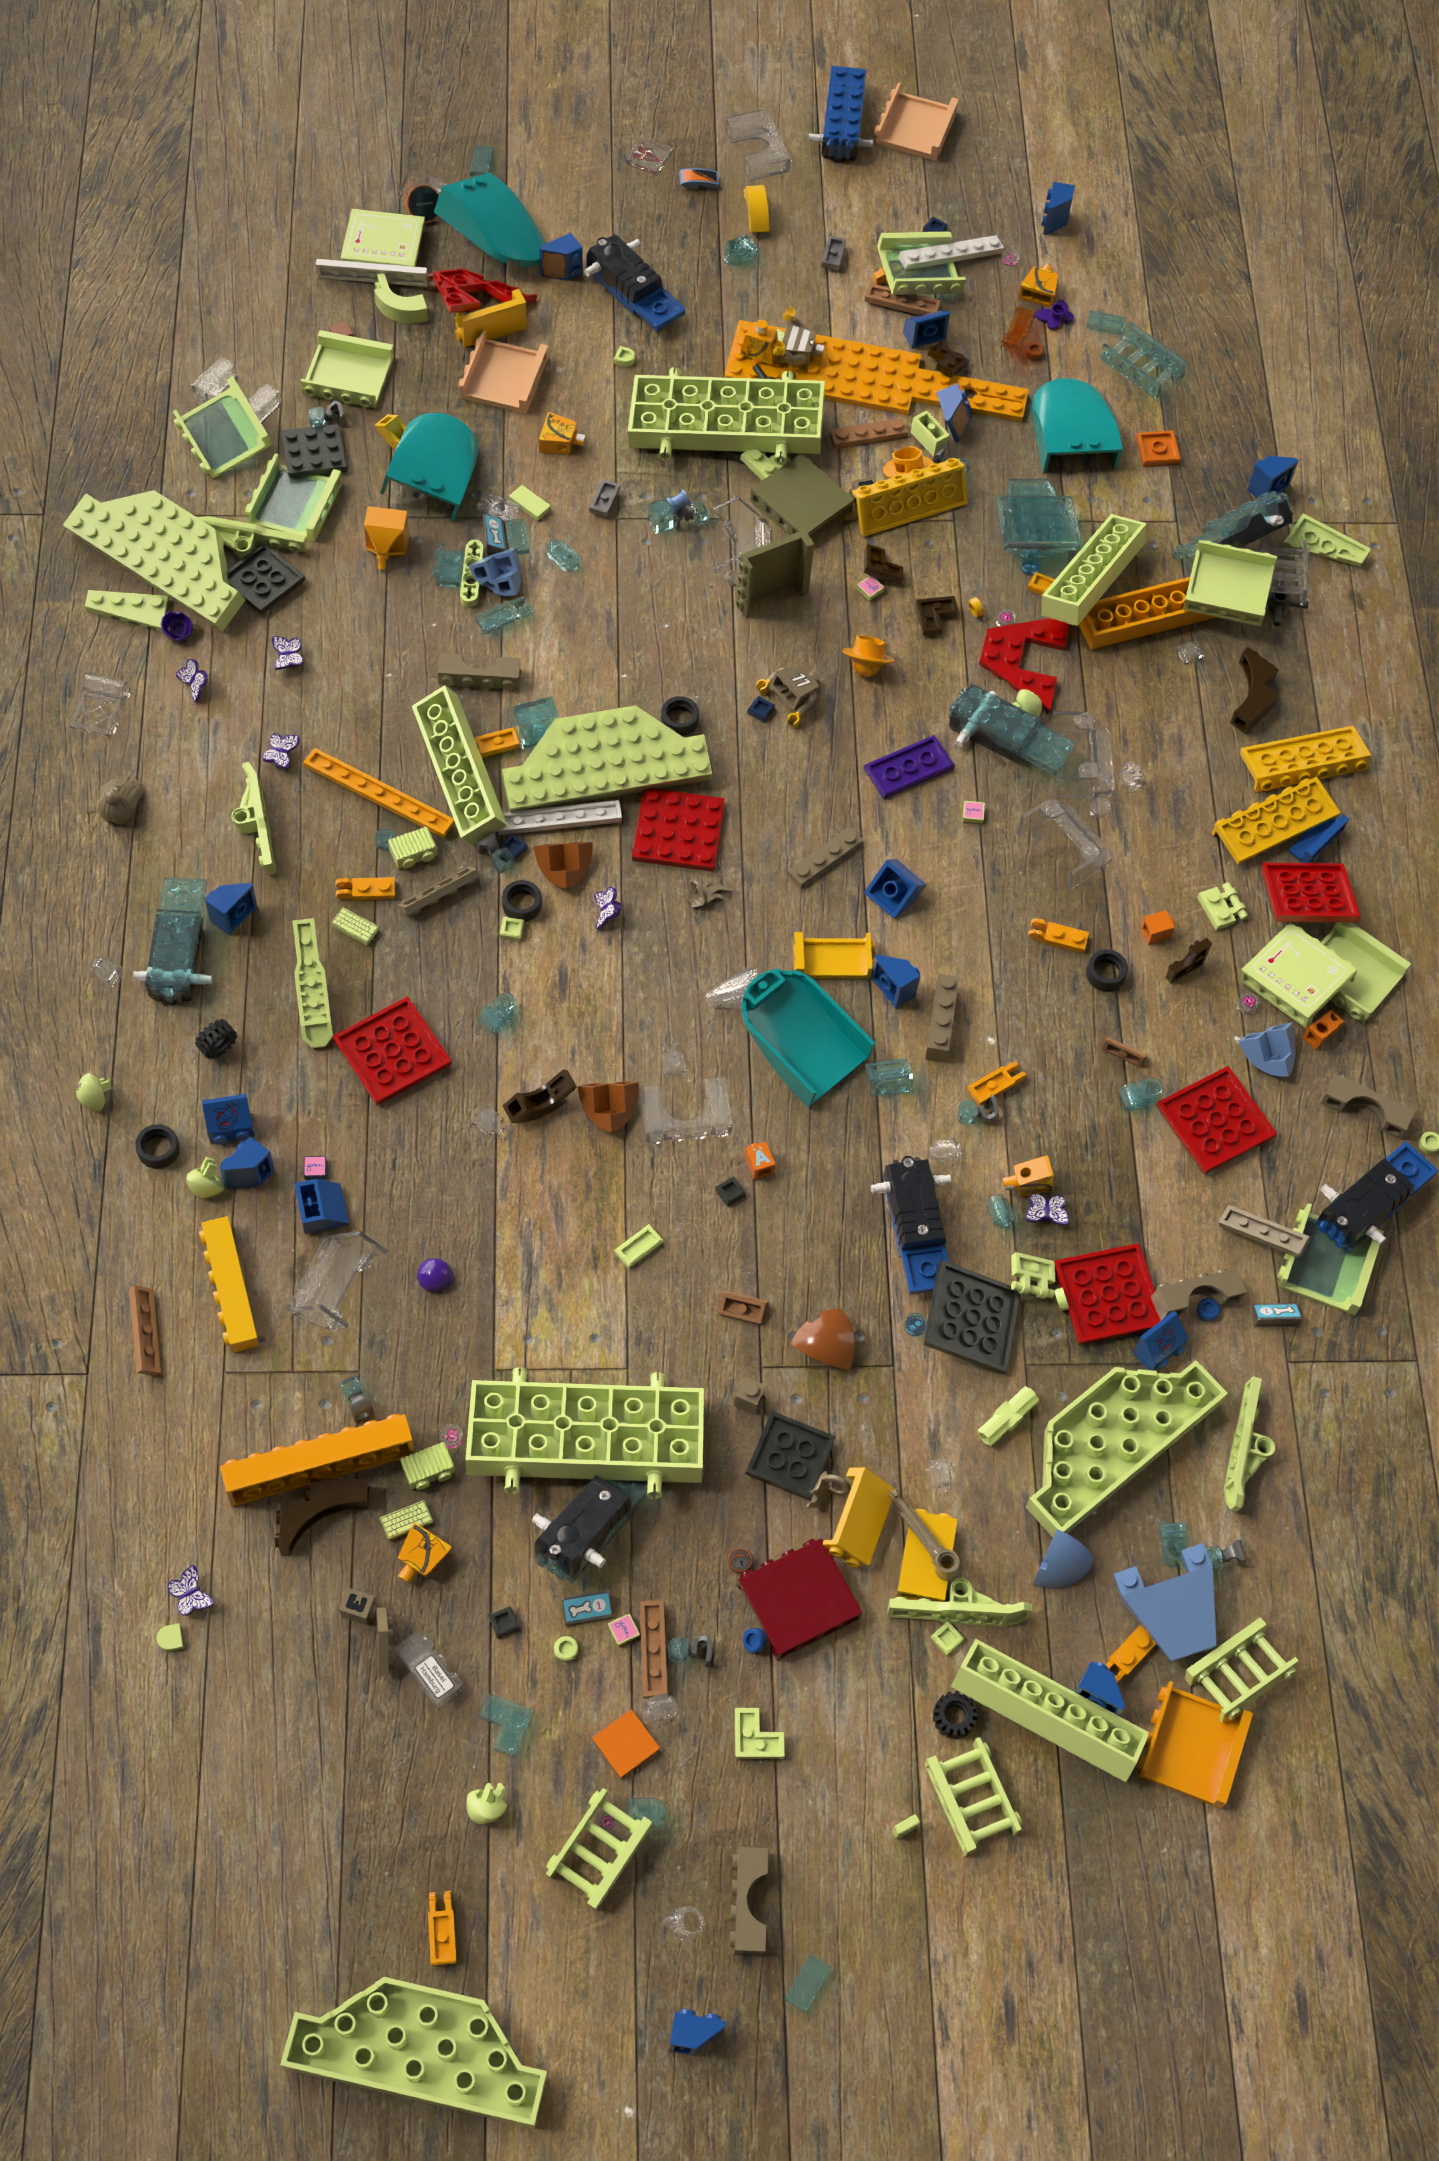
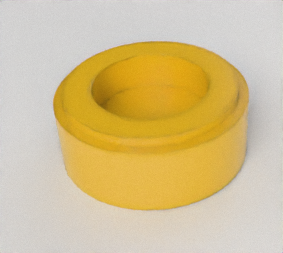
[968,597,984,618]

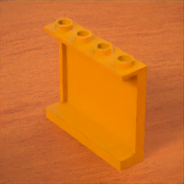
[1136,1681,1253,1809]

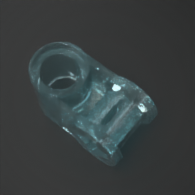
[724,234,760,265]
[477,993,517,1034]
[1118,1077,1162,1111]
[1158,1520,1186,1567]

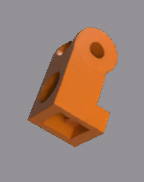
[1302,1010,1345,1050]

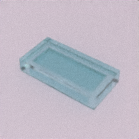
[470,145,493,176]
[1086,310,1126,335]
[505,518,530,555]
[783,1954,832,2013]

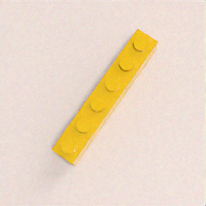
[199,1216,259,1353]

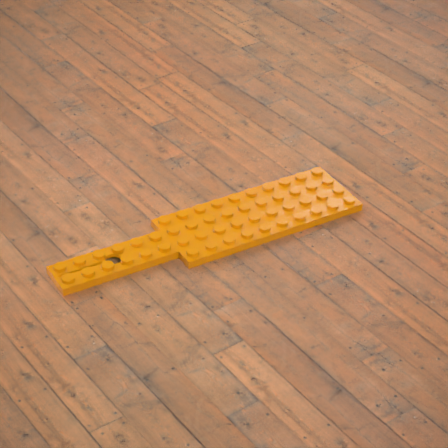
[724,320,1029,422]

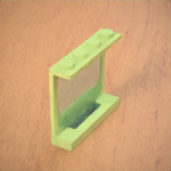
[877,232,966,295]
[173,376,273,479]
[245,453,342,542]
[1277,1203,1384,1315]

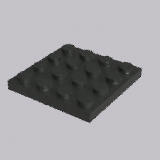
[923,1260,1020,1374]

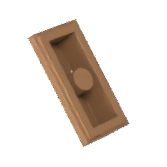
[1102,1037,1147,1067]
[718,1290,768,1325]

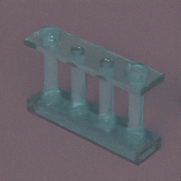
[1100,322,1188,399]

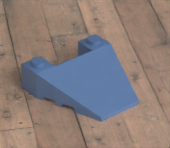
[1114,1543,1217,1662]

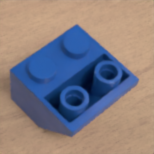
[1041,182,1075,235]
[220,1136,275,1189]
[294,1179,349,1234]
[668,2009,726,2056]

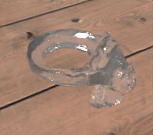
[663,1906,705,1940]

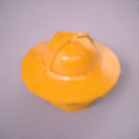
[883,446,934,479]
[842,635,895,678]

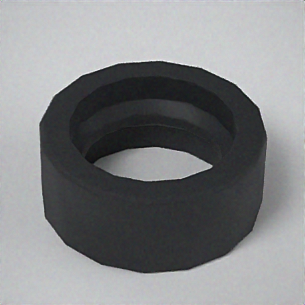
[661,696,699,736]
[502,880,542,922]
[1086,949,1128,992]
[135,1124,179,1169]

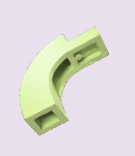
[374,273,428,324]

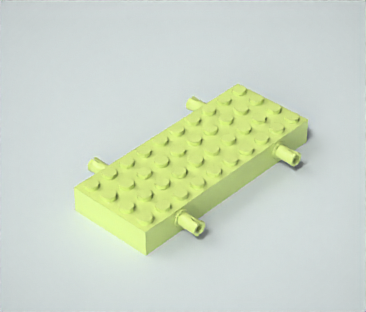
[628,367,825,465]
[466,1367,704,1499]

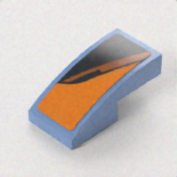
[679,168,719,190]

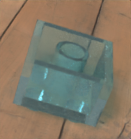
[513,697,559,749]

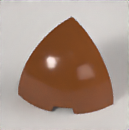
[534,842,593,889]
[578,1081,639,1132]
[790,1309,855,1370]

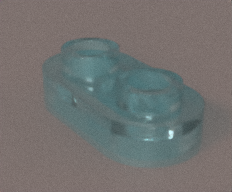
[547,540,580,572]

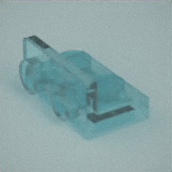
[432,543,464,588]
[865,1058,913,1096]

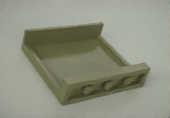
[750,453,854,536]
[736,530,814,618]

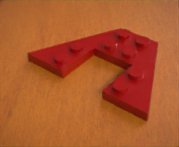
[433,268,537,313]
[979,618,1070,714]

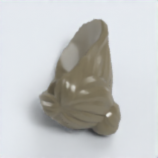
[98,776,143,825]

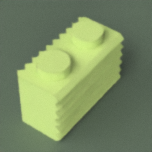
[911,411,950,457]
[388,827,437,869]
[400,1442,455,1490]

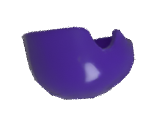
[160,611,193,642]
[417,1258,453,1292]

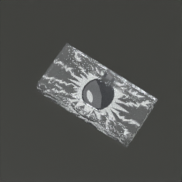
[477,492,521,523]

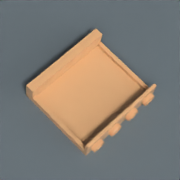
[874,83,959,161]
[458,330,548,414]

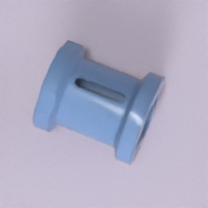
[666,489,692,514]

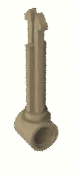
[889,1489,960,1581]

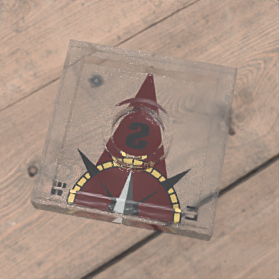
[625,136,673,176]

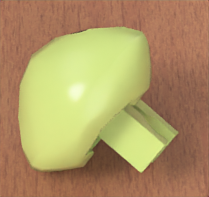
[1006,689,1042,724]
[76,1073,112,1112]
[186,1157,225,1198]
[466,1783,507,1825]

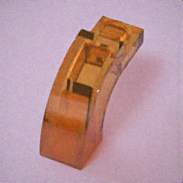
[1001,306,1037,352]

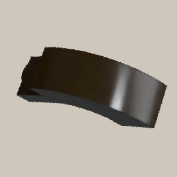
[502,1069,578,1123]

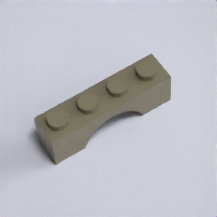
[438,653,521,690]
[925,973,959,1063]
[1321,1074,1416,1139]
[1151,1268,1247,1320]
[729,1847,768,1956]

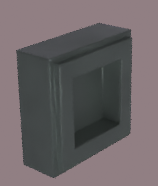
[715,1176,746,1207]
[488,1606,520,1639]

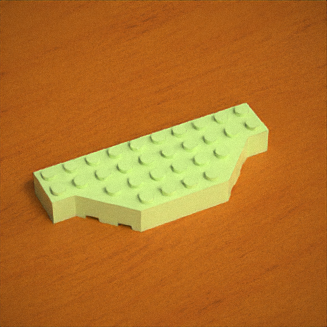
[63,490,246,632]
[501,705,712,812]
[1026,1360,1228,1537]
[280,1977,547,2129]

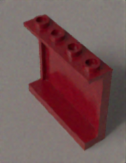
[737,1538,863,1661]

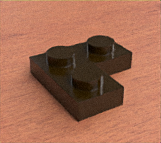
[928,343,969,378]
[864,544,903,584]
[915,596,958,636]
[1165,938,1212,984]

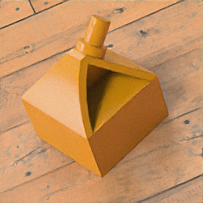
[364,506,409,570]

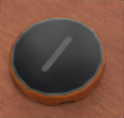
[405,185,439,223]

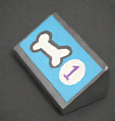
[483,514,506,554]
[1252,1303,1302,1326]
[562,1590,613,1626]

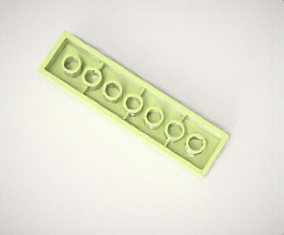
[1041,514,1147,626]
[412,685,507,846]
[951,1639,1149,1782]

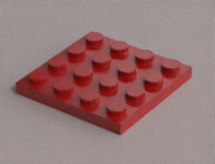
[632,788,725,872]
[1261,862,1360,923]
[332,996,452,1106]
[1156,1066,1277,1174]
[1054,1243,1161,1345]

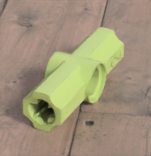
[977,1386,1039,1447]

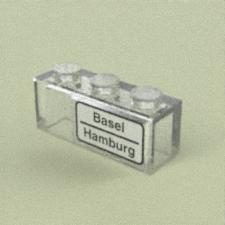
[394,1630,462,1711]

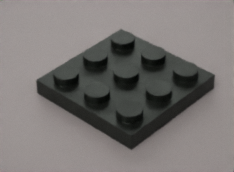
[280,424,347,478]
[227,542,305,615]
[745,1411,836,1500]

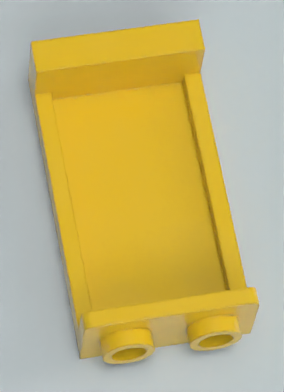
[454,289,527,348]
[793,932,875,979]
[823,1467,896,1568]
[896,1509,958,1602]

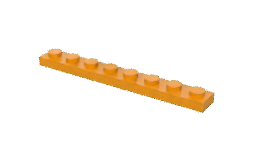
[303,748,455,838]

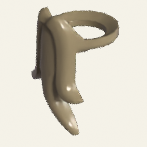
[687,878,733,908]
[806,1471,851,1512]

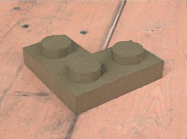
[376,1607,393,1675]

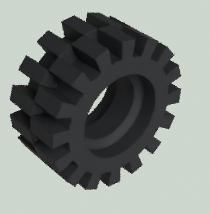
[195,1019,238,1059]
[932,1691,978,1739]

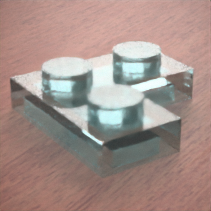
[479,1693,534,1758]

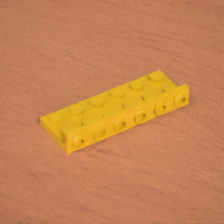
[852,458,968,537]
[1240,726,1371,792]
[1211,777,1341,864]

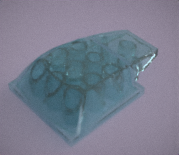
[995,479,1082,558]

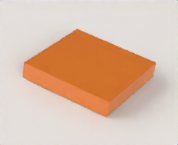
[1136,430,1181,467]
[592,1709,660,1779]

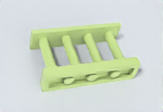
[1185,1617,1298,1723]
[924,1737,1022,1856]
[546,1788,654,1910]

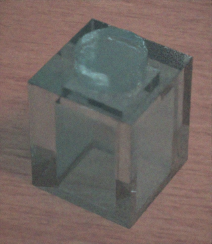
[647,498,674,533]

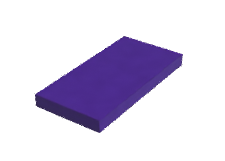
[864,735,955,799]

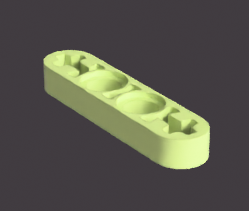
[460,540,484,607]

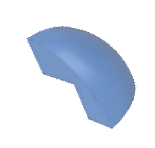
[469,548,521,596]
[1239,1023,1296,1077]
[1033,1529,1094,1589]

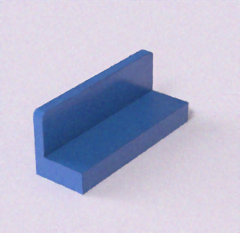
[1289,814,1349,863]

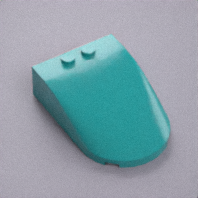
[434,172,547,267]
[1031,378,1123,473]
[380,413,479,523]
[741,968,876,1108]

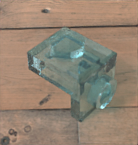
[627,1797,665,1827]

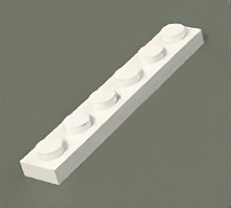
[898,235,1004,270]
[316,259,429,287]
[498,800,622,835]

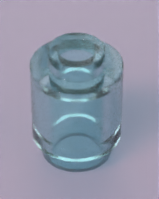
[987,1194,1015,1229]

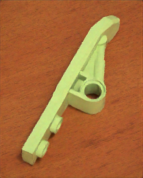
[197,516,308,560]
[231,762,277,875]
[292,918,333,1049]
[1224,1376,1275,1512]
[887,1578,1032,1627]

